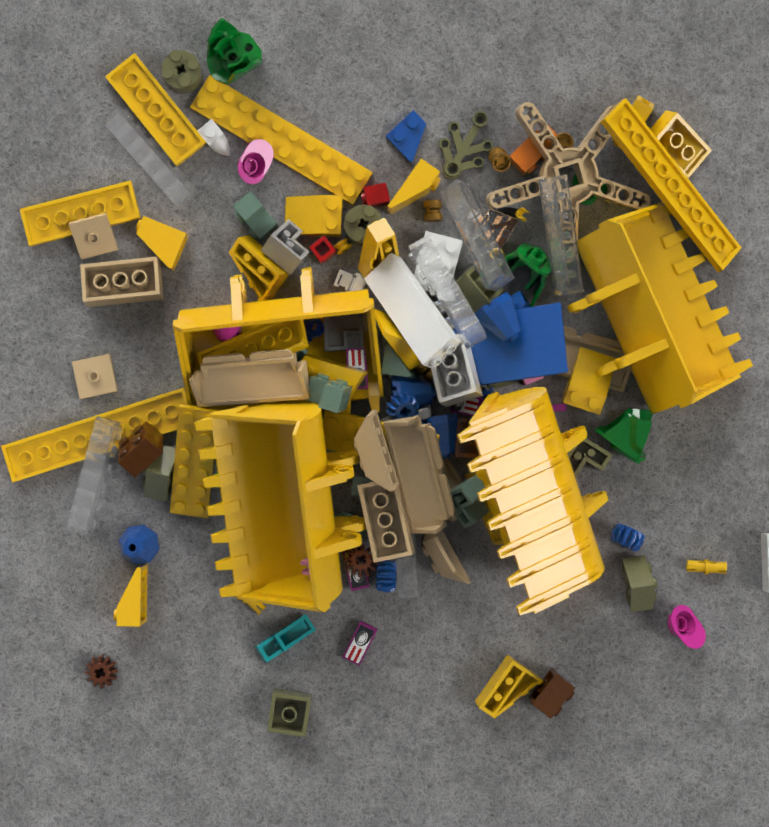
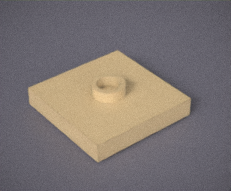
[69,213,118,259]
[72,354,118,399]

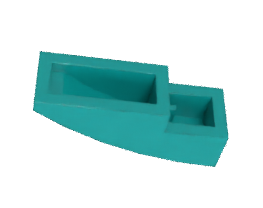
[254,614,316,663]

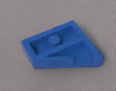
[386,110,426,163]

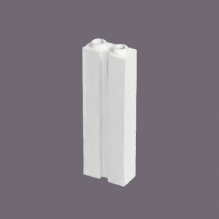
[364,253,461,368]

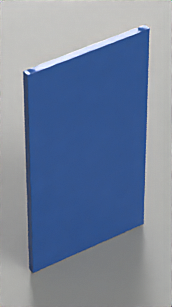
[448,302,569,386]

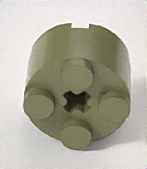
[162,50,203,94]
[344,205,382,246]

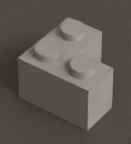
[261,219,309,275]

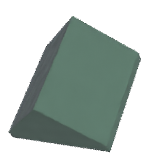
[381,344,419,380]

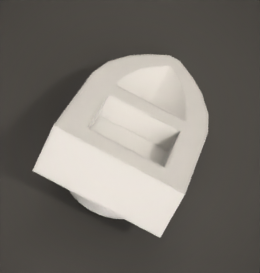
[197,119,230,156]

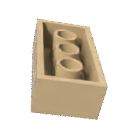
[80,257,164,307]
[357,481,415,563]

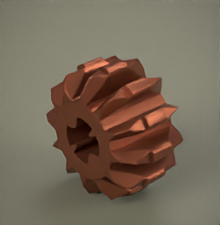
[345,544,378,578]
[85,655,119,689]

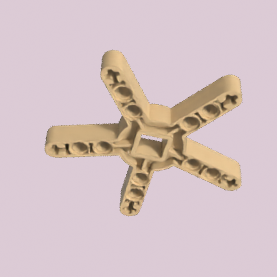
[486,102,650,263]

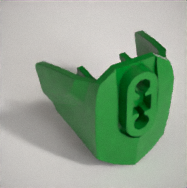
[207,18,262,85]
[490,243,553,307]
[595,408,653,464]

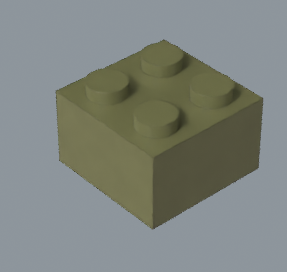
[450,260,504,316]
[267,688,312,737]

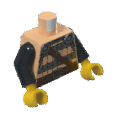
[470,207,529,263]

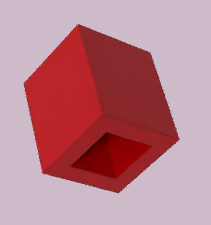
[361,182,390,208]
[309,236,337,265]

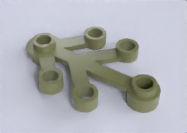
[439,111,493,180]

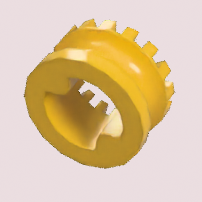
[333,238,352,255]

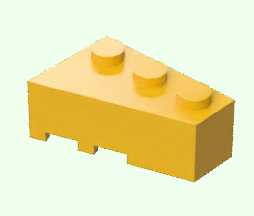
[358,218,400,279]
[229,235,289,301]
[301,354,369,400]
[474,654,543,719]

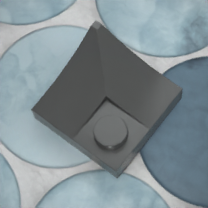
[324,313,364,352]

